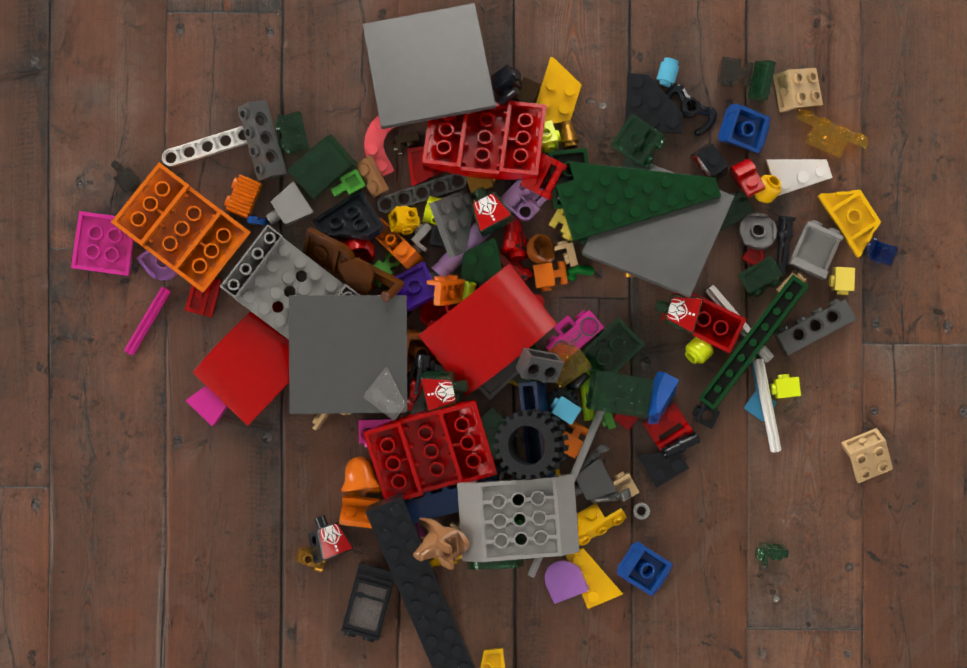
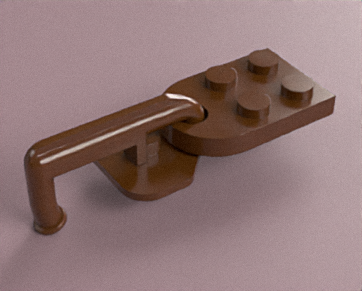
[303,227,404,302]

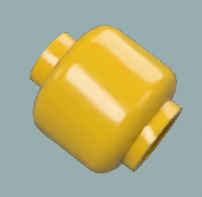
[755,175,782,203]

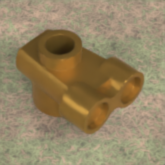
[295,546,326,573]

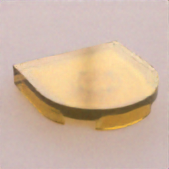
[549,343,592,388]

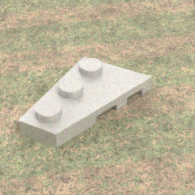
[765,159,833,196]

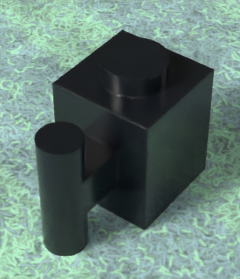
[491,64,522,105]

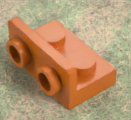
[427,274,465,306]
[339,495,381,528]

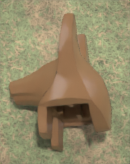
[413,518,470,570]

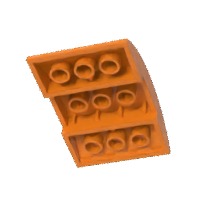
[111,162,251,293]

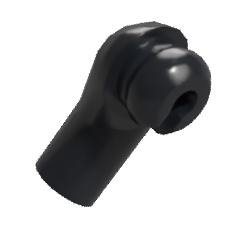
[565,370,590,390]

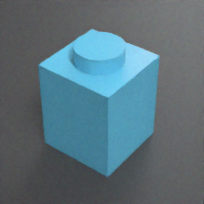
[550,396,582,425]

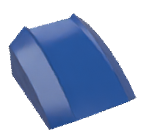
[718,104,770,154]
[647,371,679,424]
[617,541,673,596]

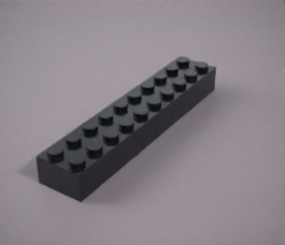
[365,492,476,668]

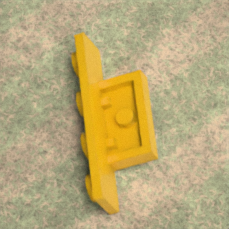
[577,503,627,546]

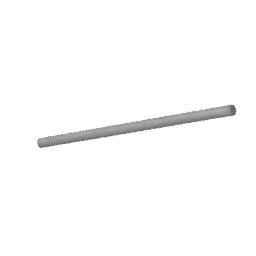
[527,396,610,578]

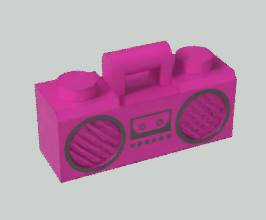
[545,310,604,362]

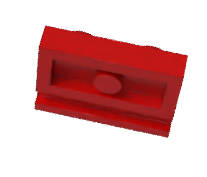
[185,279,222,318]

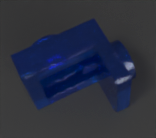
[866,238,898,267]

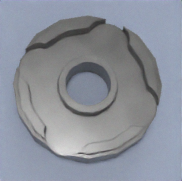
[738,212,777,251]

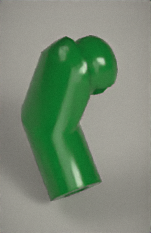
[566,265,594,281]

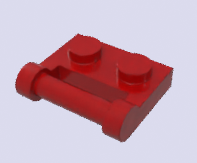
[520,152,568,200]
[642,403,693,452]

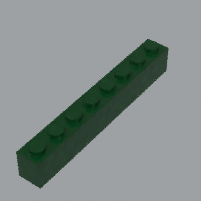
[698,275,809,410]

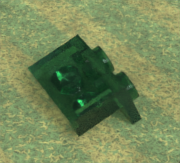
[747,60,776,103]
[275,111,310,154]
[720,190,755,231]
[737,256,783,298]
[755,542,789,567]

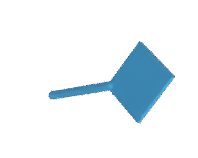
[744,362,777,422]

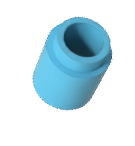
[656,58,679,87]

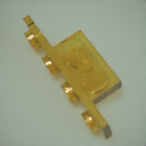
[796,109,868,158]

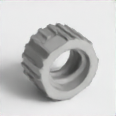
[633,502,650,520]

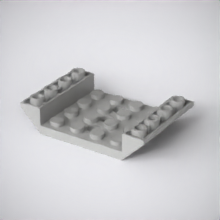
[220,224,360,340]
[457,474,579,562]

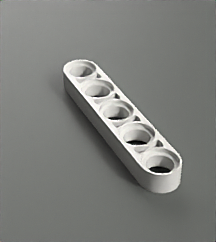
[162,126,247,167]

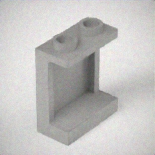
[788,220,844,280]

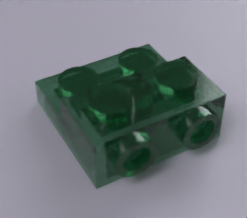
[610,114,666,169]

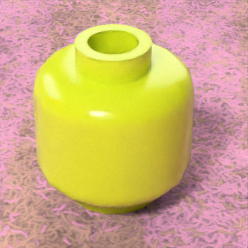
[685,337,714,364]

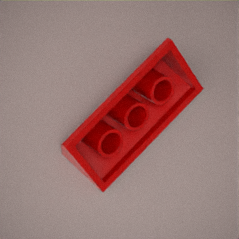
[660,292,747,354]

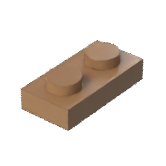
[356,155,389,199]

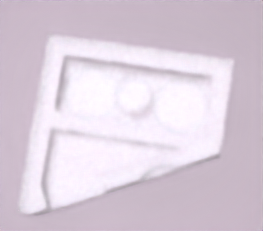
[363,367,406,421]

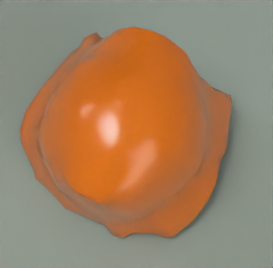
[341,456,381,497]

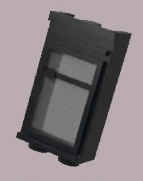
[341,561,395,642]

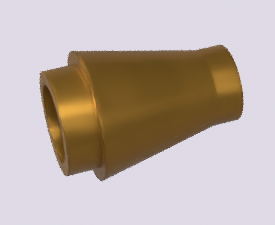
[560,120,579,150]

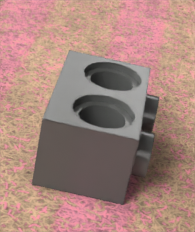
[515,348,564,383]

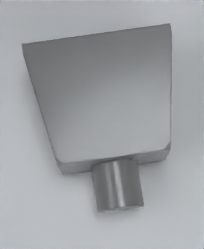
[266,181,315,226]

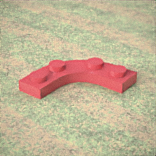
[364,115,399,177]

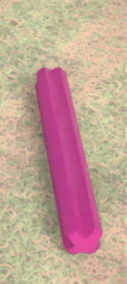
[124,287,171,355]

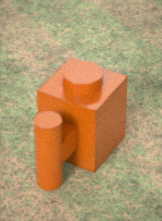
[532,261,568,292]
[562,421,589,459]

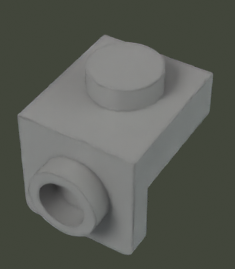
[411,223,432,254]

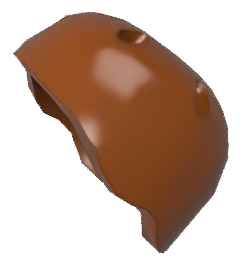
[526,234,555,264]

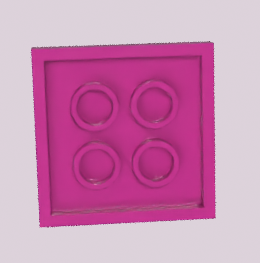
[71,211,134,276]

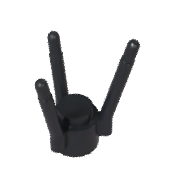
[407,354,436,395]

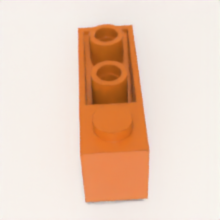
[375,218,424,270]

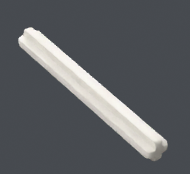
[705,285,774,363]
[753,358,781,453]

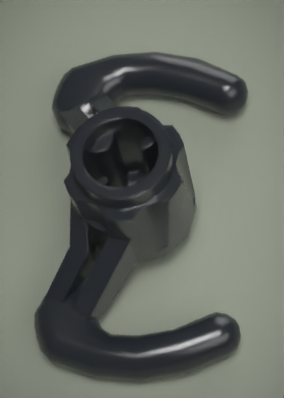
[666,84,717,136]

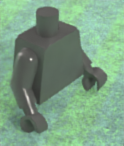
[574,443,631,503]

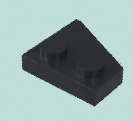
[637,453,689,488]

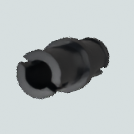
[661,432,700,459]

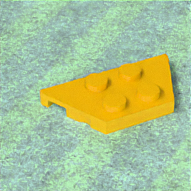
[536,57,582,125]
[818,190,881,258]

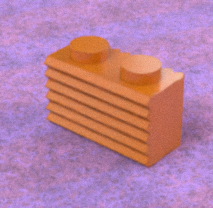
[224,174,263,219]

